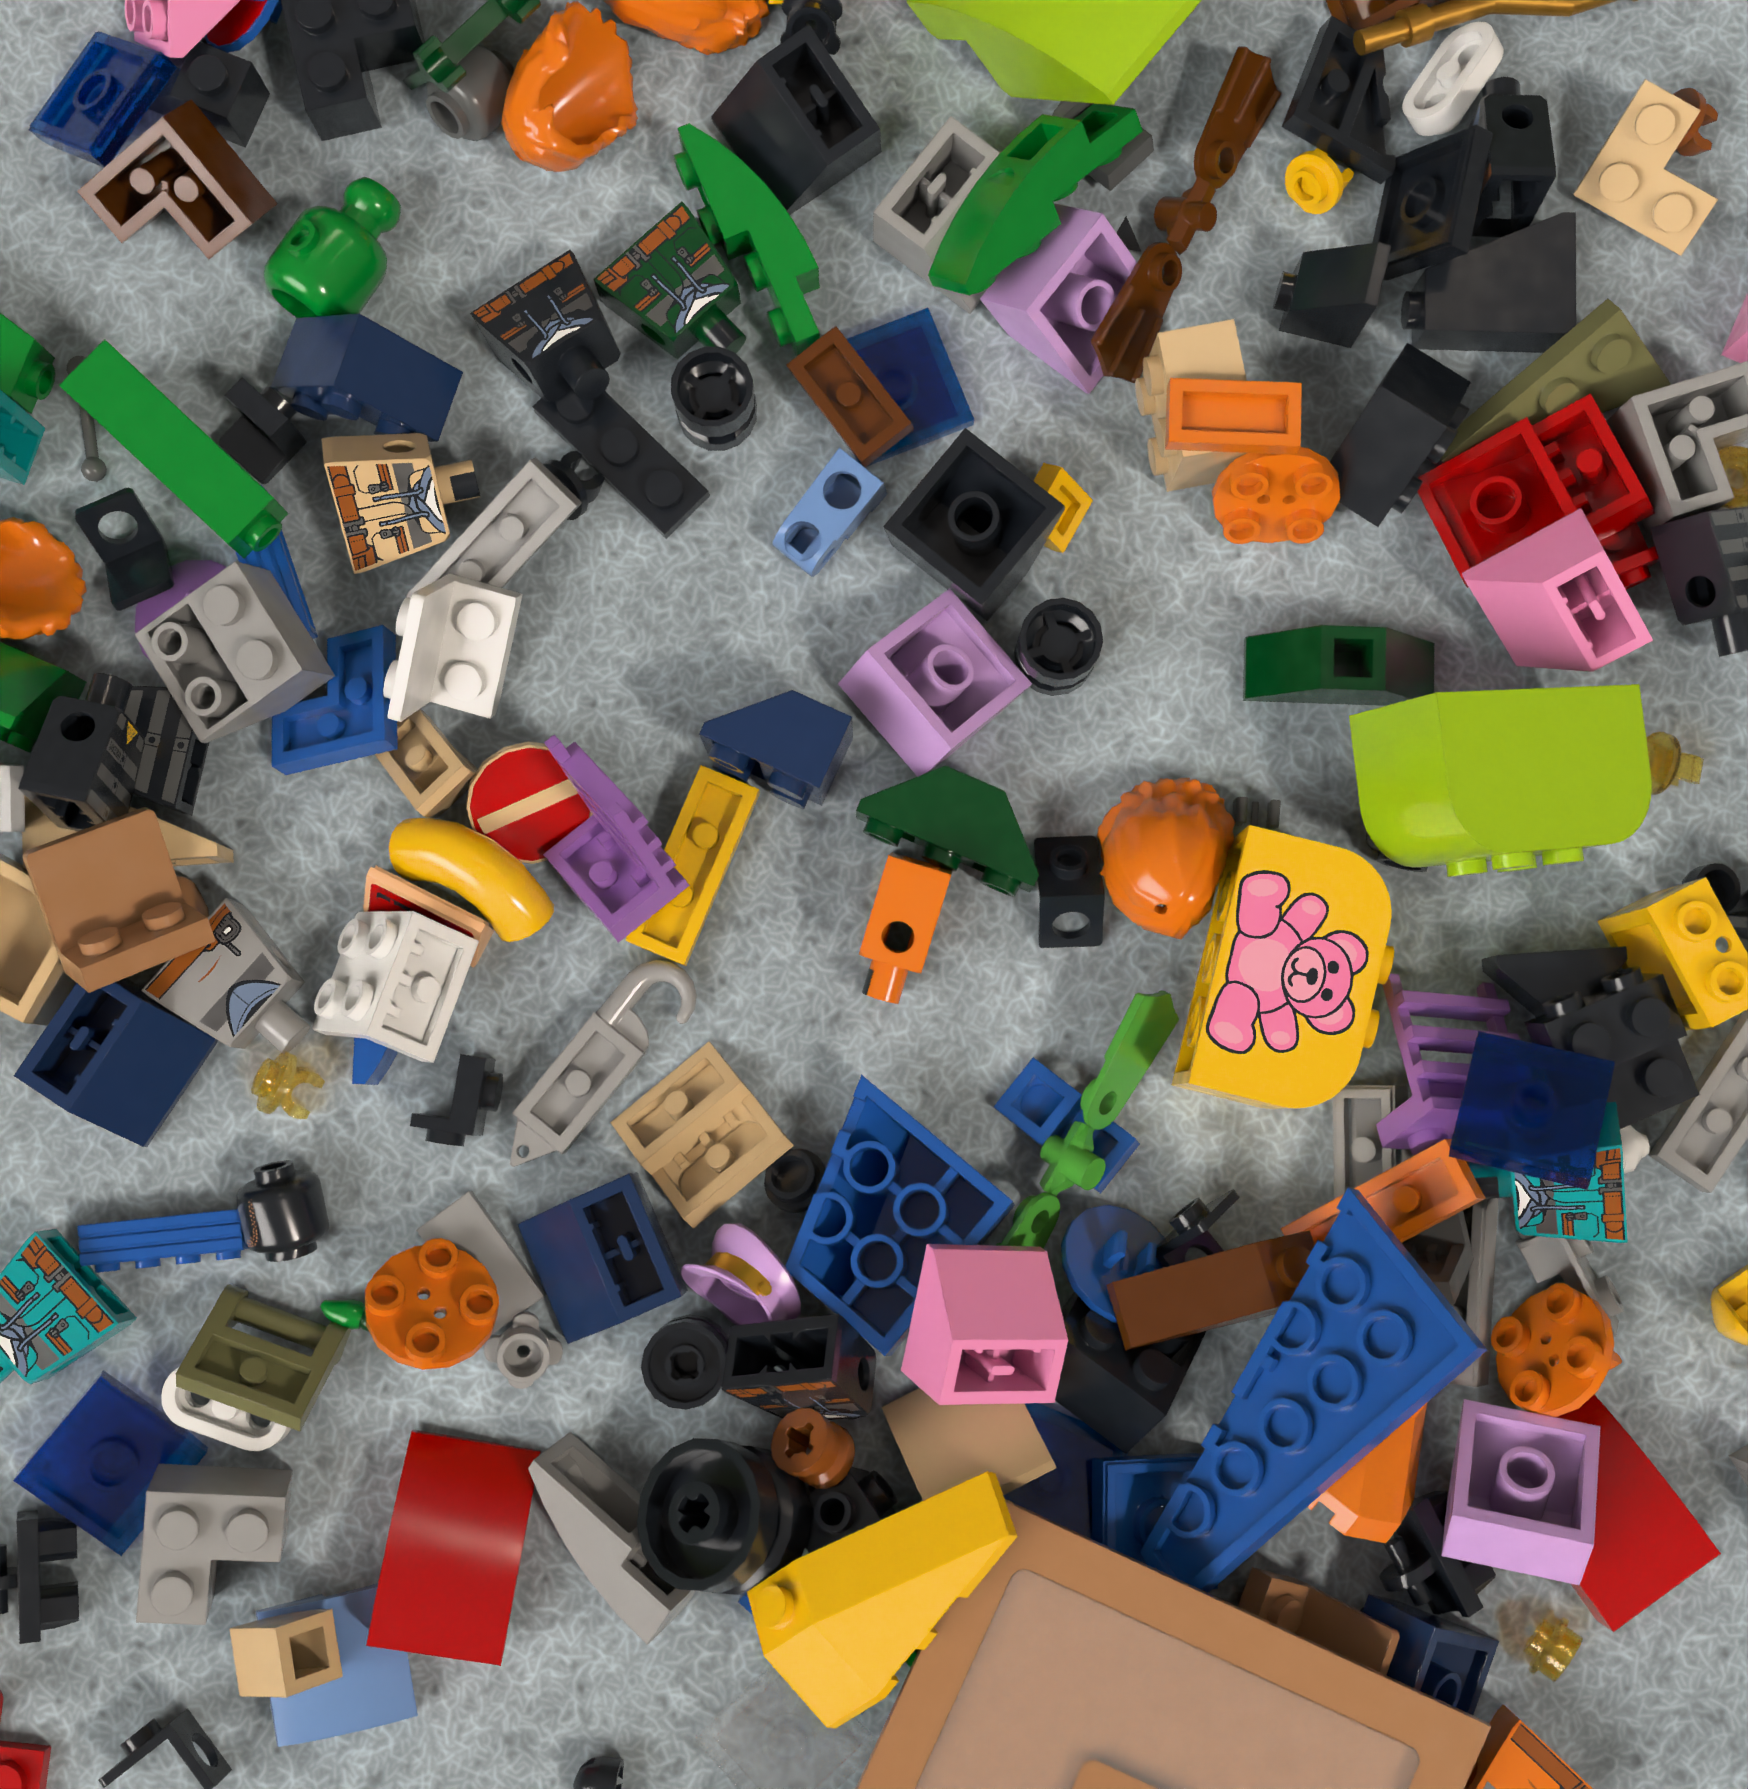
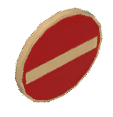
[466,741,593,864]

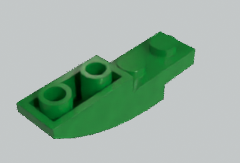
[928,104,1143,296]
[673,123,820,356]

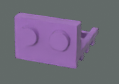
[543,735,689,943]
[1376,974,1542,1159]

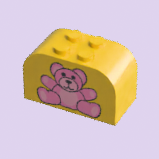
[1171,825,1394,1109]

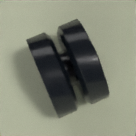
[637,1438,811,1596]

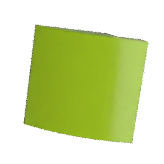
[906,0,1202,105]

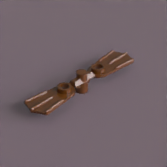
[1091,46,1281,383]

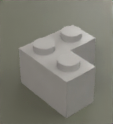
[1606,361,1748,536]
[136,1464,293,1625]

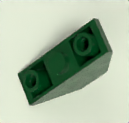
[1243,625,1435,706]
[856,766,1039,897]

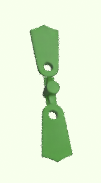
[996,990,1179,1249]

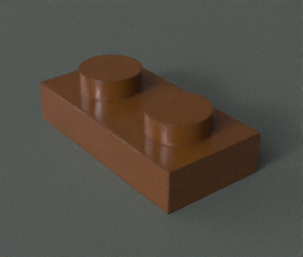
[786,326,914,467]

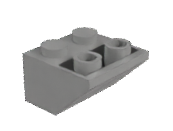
[873,116,1001,314]
[135,561,335,743]

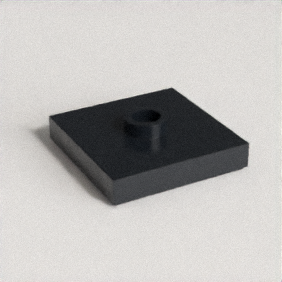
[1372,124,1493,281]

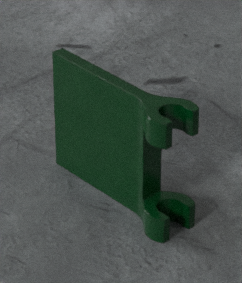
[402,0,541,93]

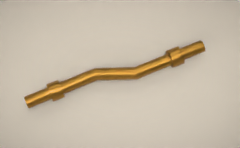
[1353,0,1638,56]

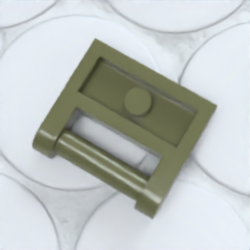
[176,1284,351,1431]

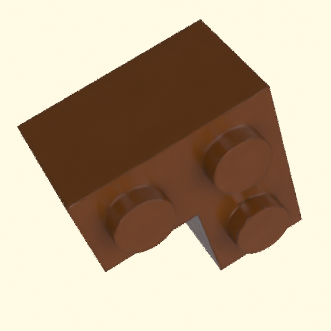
[77,99,278,260]

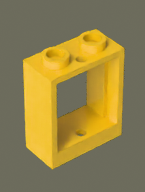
[1597,877,1748,1031]

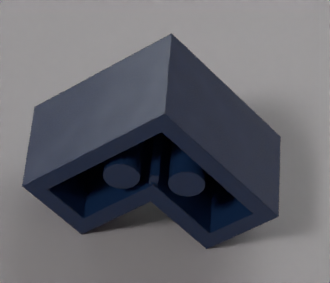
[271,313,463,442]

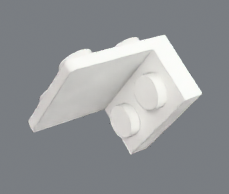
[383,574,523,722]
[312,911,479,1063]

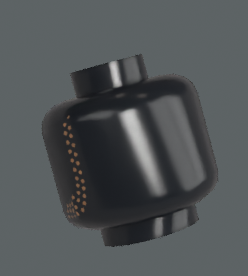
[236,1160,329,1262]

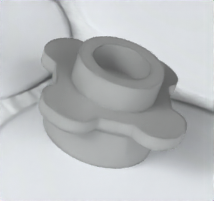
[484,1312,563,1389]

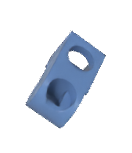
[773,447,888,577]

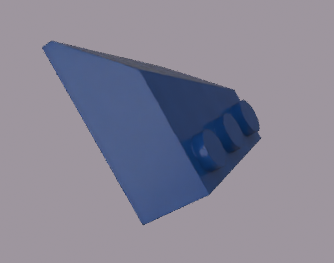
[785,1074,1015,1356]

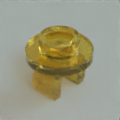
[1646,732,1704,795]
[251,1051,325,1119]

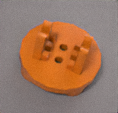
[1212,447,1340,544]
[365,1238,499,1370]
[1491,1283,1622,1417]

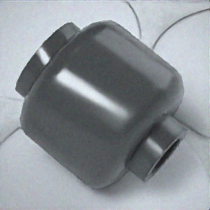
[426,45,514,141]

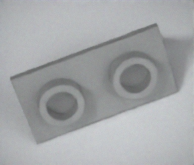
[1516,1231,1624,1337]

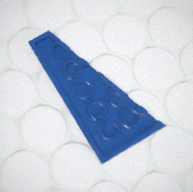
[1139,1187,1488,1593]

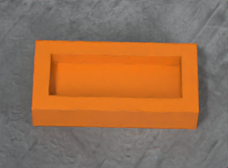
[1165,378,1302,455]

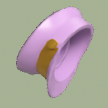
[681,1223,801,1325]

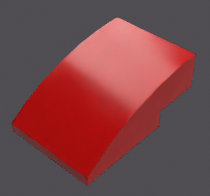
[1417,393,1655,588]
[1557,1394,1721,1632]
[366,1430,541,1666]

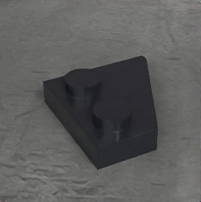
[1282,16,1396,184]

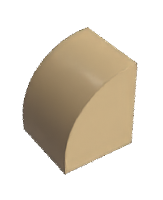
[229,1609,343,1698]

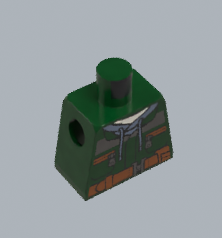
[593,201,746,360]

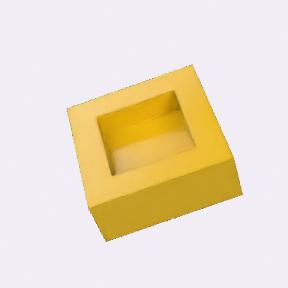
[1034,463,1093,553]

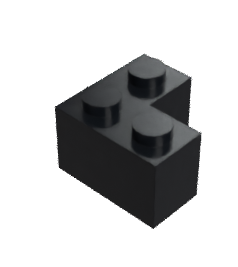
[281,0,425,141]
[1330,342,1471,527]

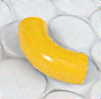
[389,817,554,942]

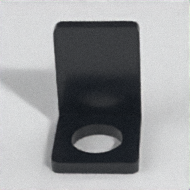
[74,488,174,611]
[1034,835,1105,948]
[1156,1189,1240,1268]
[98,1708,232,1789]

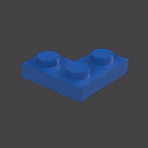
[272,625,398,775]

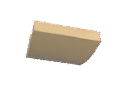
[610,1041,794,1229]
[881,1388,1057,1500]

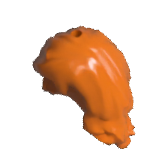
[603,0,770,55]
[501,1,638,172]
[0,517,87,639]
[1097,778,1235,940]

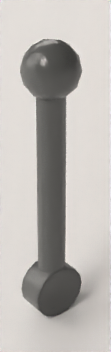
[66,356,107,482]

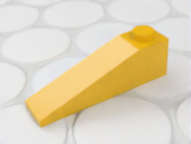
[747,1471,1018,1729]

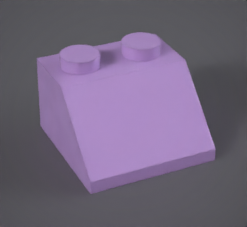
[980,204,1137,394]
[838,588,1032,777]
[1441,1399,1600,1585]

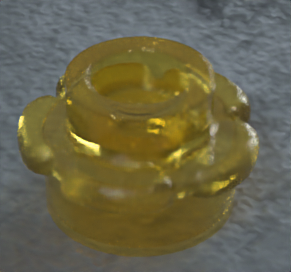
[1523,1617,1583,1682]

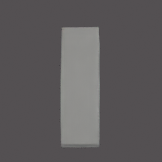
[528,1431,696,1645]

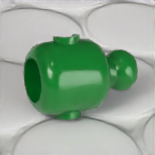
[264,177,401,318]

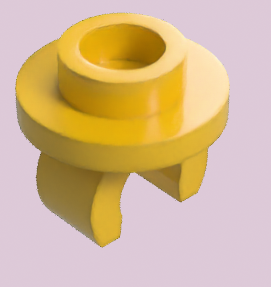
[1285,148,1354,214]

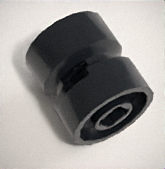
[671,347,757,451]
[1014,598,1103,696]
[641,1314,729,1410]

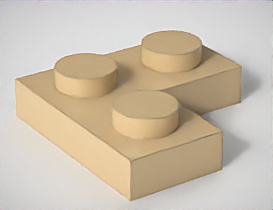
[1573,79,1718,256]

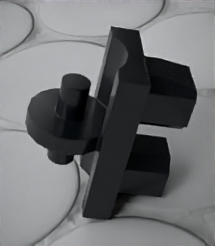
[1379,1491,1496,1617]
[0,1510,79,1644]

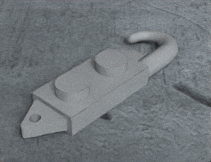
[510,960,697,1167]

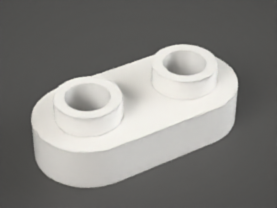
[1402,22,1504,136]
[161,1367,291,1451]

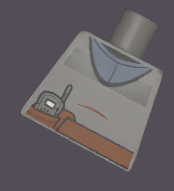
[141,898,311,1054]

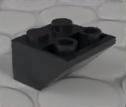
[711,24,882,215]
[1055,1291,1206,1454]

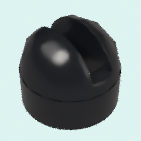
[1682,863,1741,913]
[573,1756,624,1789]

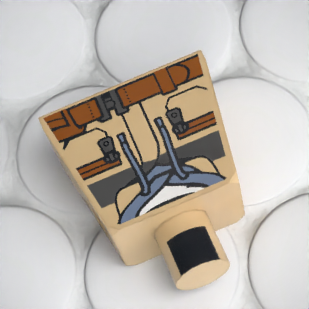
[321,433,480,574]

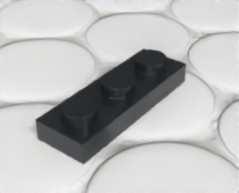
[532,390,710,539]

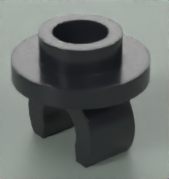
[543,451,605,520]

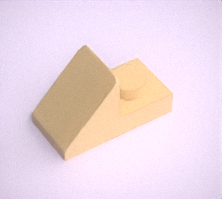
[375,709,478,818]

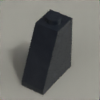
[1401,212,1576,353]

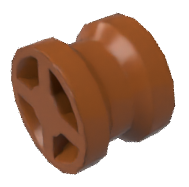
[771,1408,855,1489]

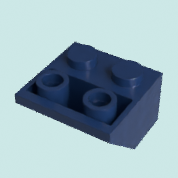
[699,690,853,809]
[14,978,218,1147]
[517,1172,688,1344]

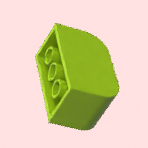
[1349,684,1652,877]

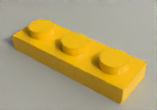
[625,765,760,966]

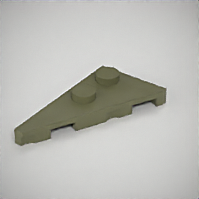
[1440,298,1671,463]

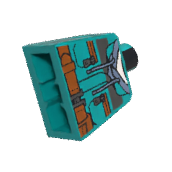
[1469,1102,1628,1243]
[0,1229,137,1384]

